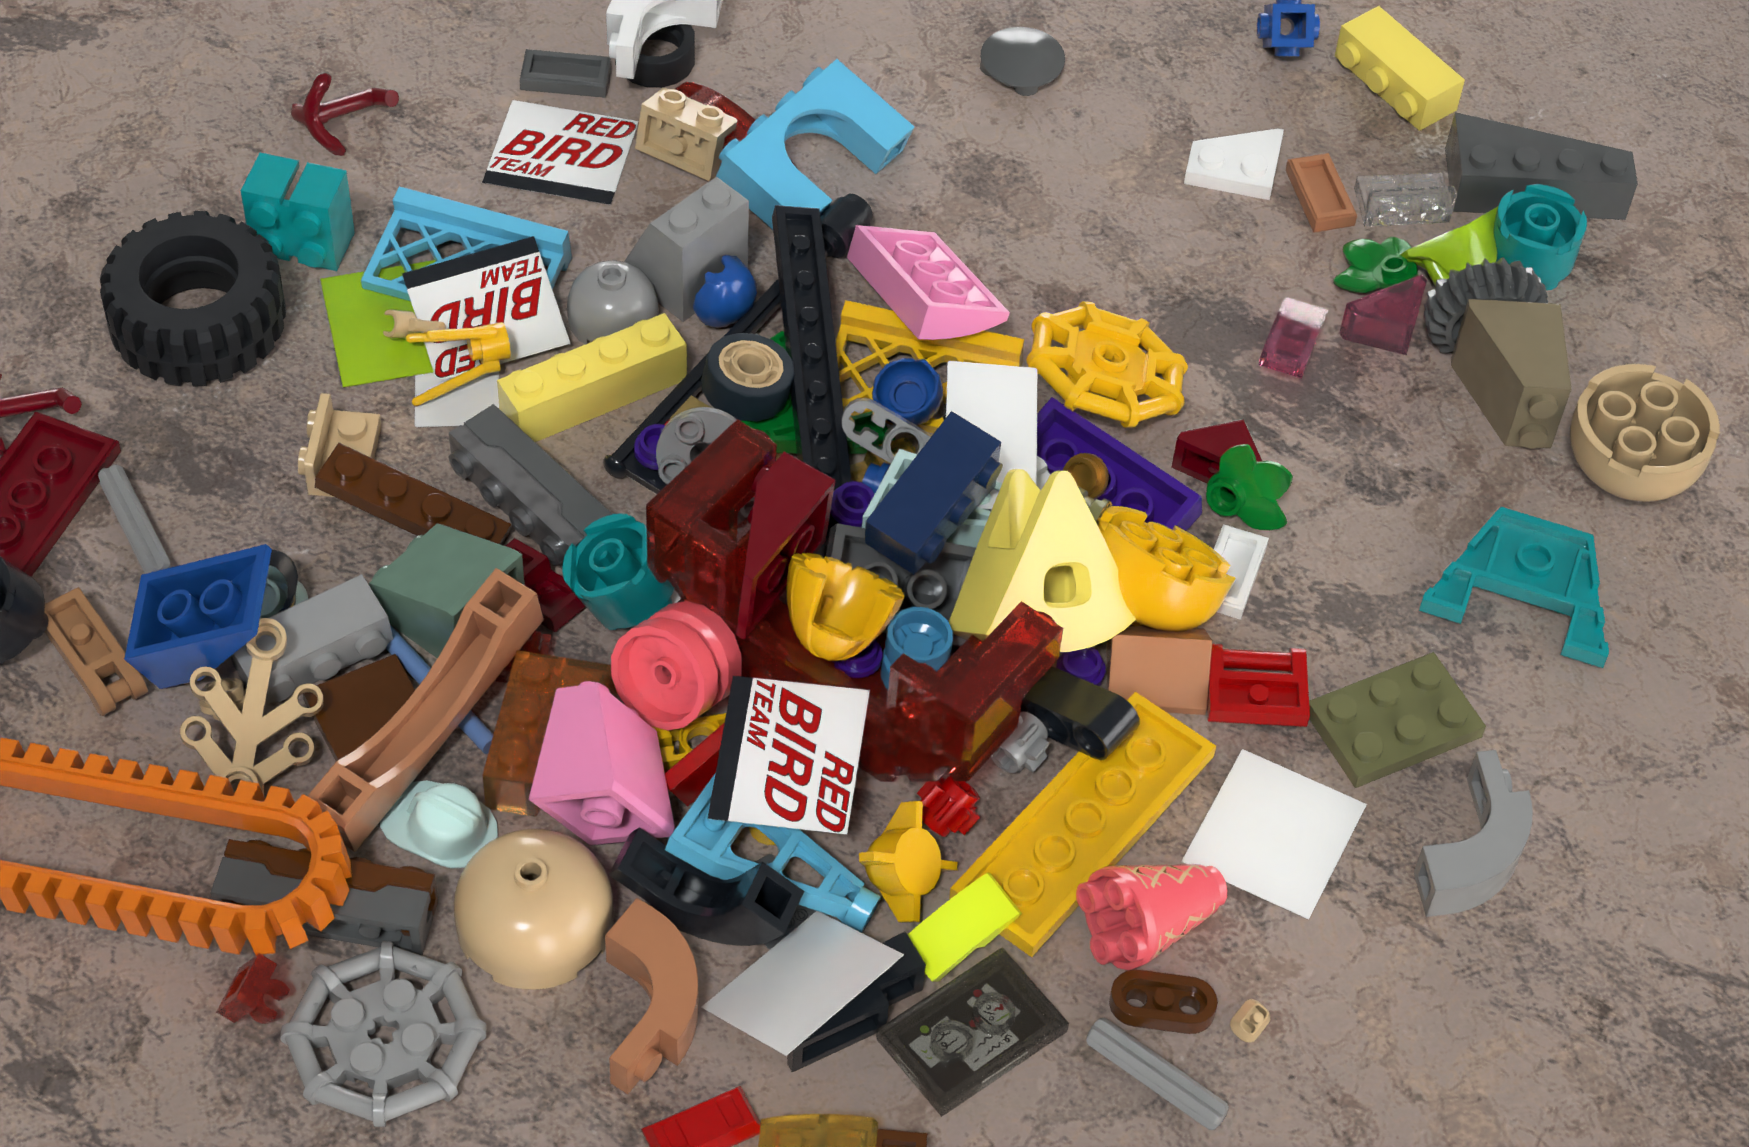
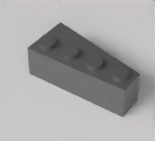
[1445,112,1638,220]

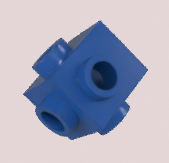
[1257,0,1320,56]

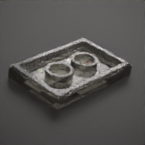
[876,947,1069,1117]

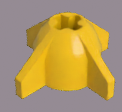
[859,801,958,923]

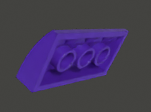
[1037,397,1202,531]

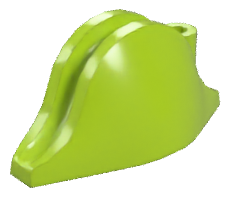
[1400,206,1498,286]

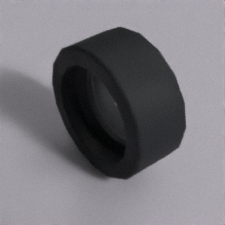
[615,24,695,88]

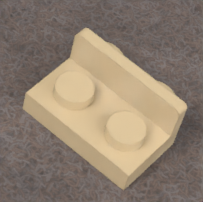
[635,88,737,181]
[298,393,382,497]

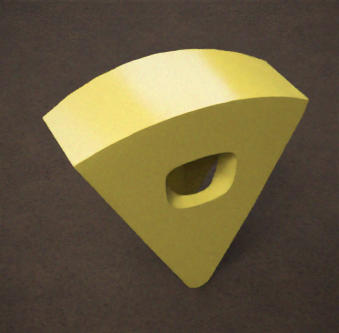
[949,469,1136,652]

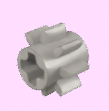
[986,712,1050,773]

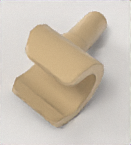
[383,310,446,339]

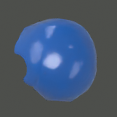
[693,255,757,328]
[872,358,943,426]

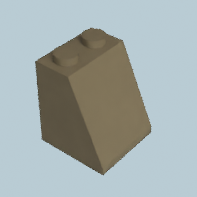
[1451,299,1571,449]

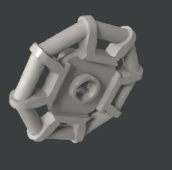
[280,941,487,1127]

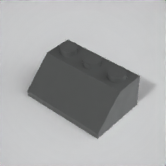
[826,523,976,648]

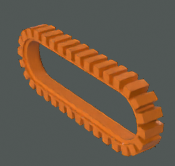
[0,737,352,955]

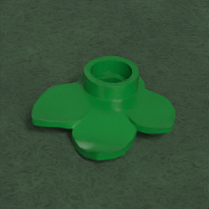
[1333,236,1418,295]
[1206,444,1293,530]

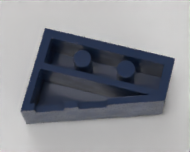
[865,411,1003,575]

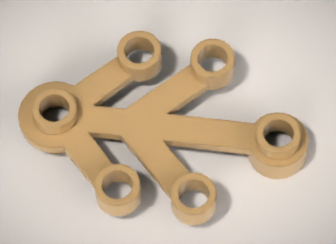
[180,618,323,795]

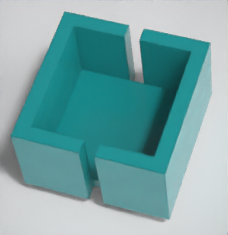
[240,152,355,271]

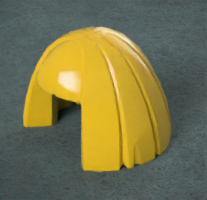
[787,553,904,661]

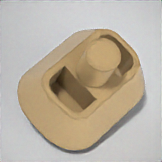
[1230,999,1270,1042]

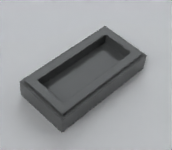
[520,49,611,98]

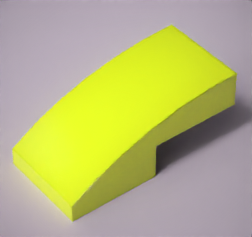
[907,873,1022,982]

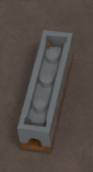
[210,839,438,955]

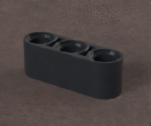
[998,660,1140,760]

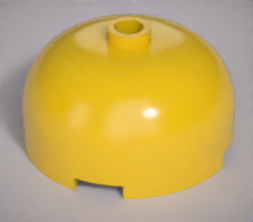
[1097,506,1236,632]

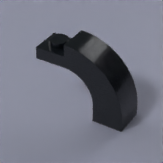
[608,827,805,946]

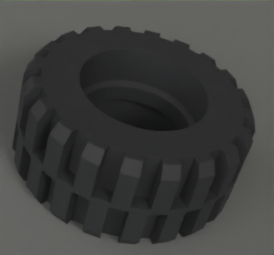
[100,211,286,387]

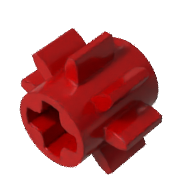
[917,773,980,837]

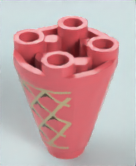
[1076,864,1227,970]

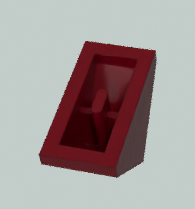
[1171,419,1262,495]

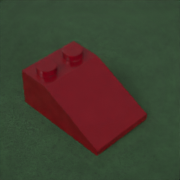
[736,452,835,640]

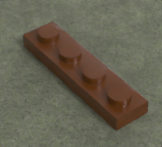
[315,443,511,545]

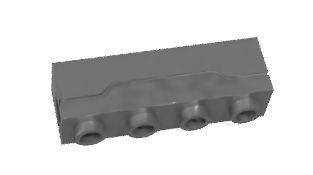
[448,404,612,567]

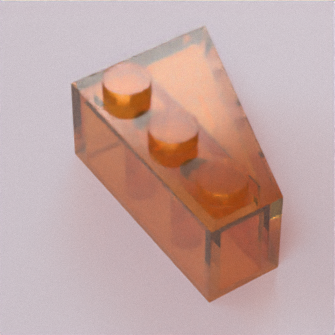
[482,650,617,817]

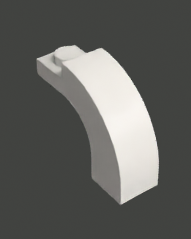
[606,0,723,79]

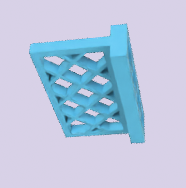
[361,186,572,301]

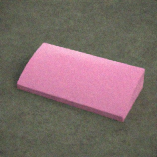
[847,225,1010,340]

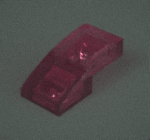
[1258,297,1329,379]

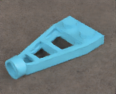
[665,773,881,933]

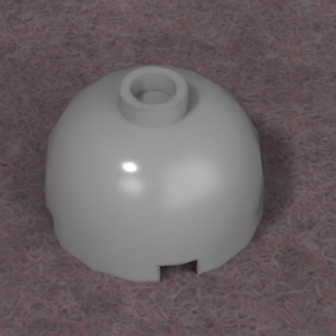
[567,260,659,344]

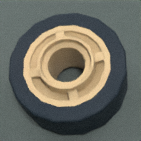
[701,333,795,422]

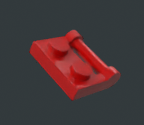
[1207,643,1310,727]

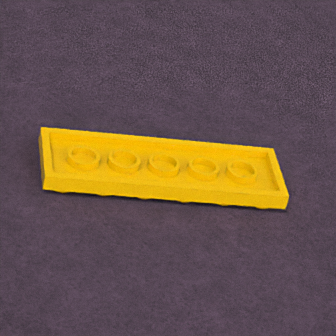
[949,692,1216,957]

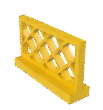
[835,300,1025,434]

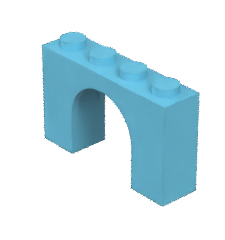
[716,59,914,230]

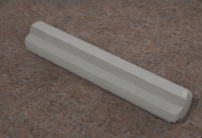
[98,464,171,574]
[1086,1018,1229,1130]

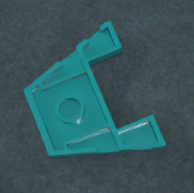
[1419,506,1609,668]

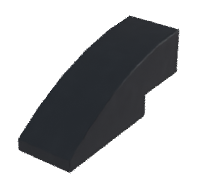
[787,931,926,1072]

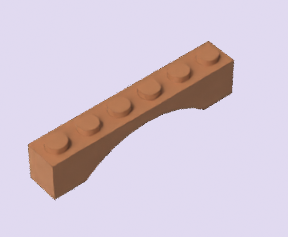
[308,568,544,852]

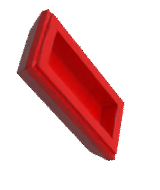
[641,1086,764,1147]

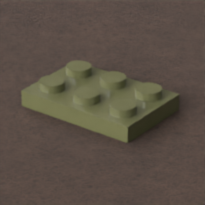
[1309,652,1486,788]

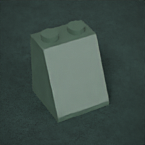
[369,523,525,658]

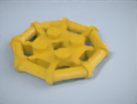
[1026,301,1188,428]

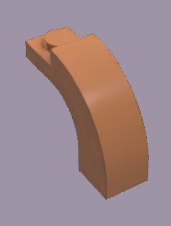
[605,898,698,1094]

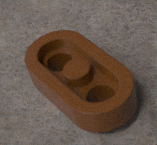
[1109,969,1218,1034]

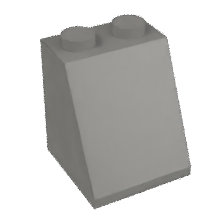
[624,176,749,322]

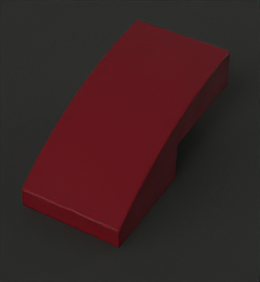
[505,538,588,632]

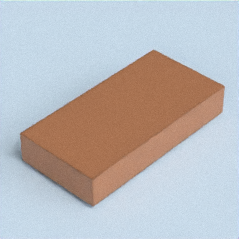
[1286,153,1357,233]

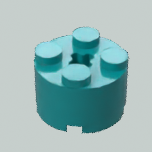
[1494,184,1587,290]
[562,513,678,630]

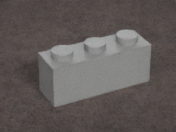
[231,574,393,706]

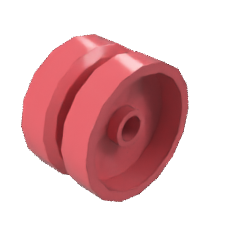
[611,601,742,730]

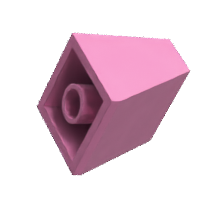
[529,681,675,845]

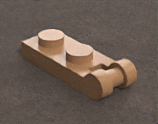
[44,587,148,716]

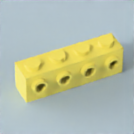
[497,313,687,442]

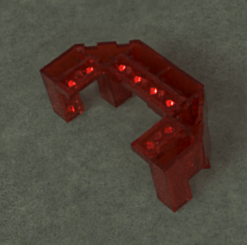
[646,419,1064,782]

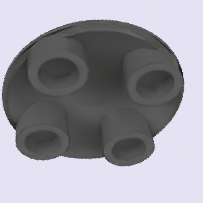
[980,27,1065,96]

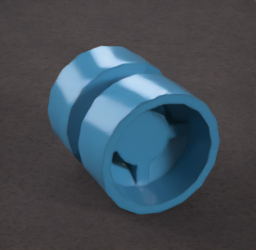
[881,607,953,701]

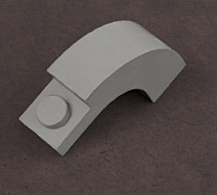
[1414,750,1533,917]

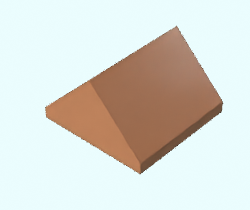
[1107,624,1212,715]

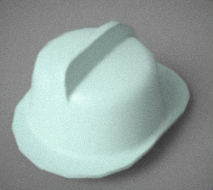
[380,780,498,869]

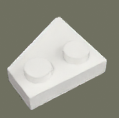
[1184,128,1284,200]

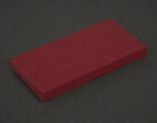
[0,411,121,577]

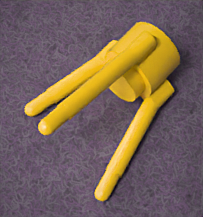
[406,322,511,406]

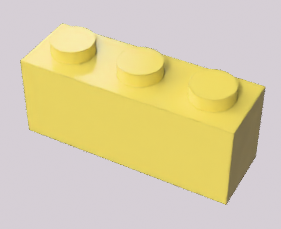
[1335,6,1465,131]

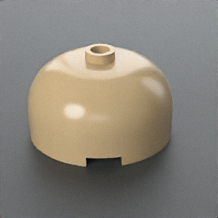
[1570,364,1720,502]
[454,829,614,990]

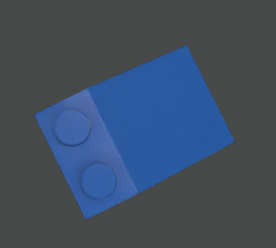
[124,544,272,689]

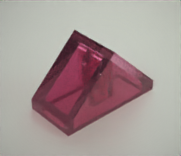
[1339,274,1427,355]

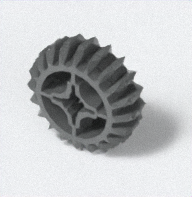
[1424,257,1548,353]

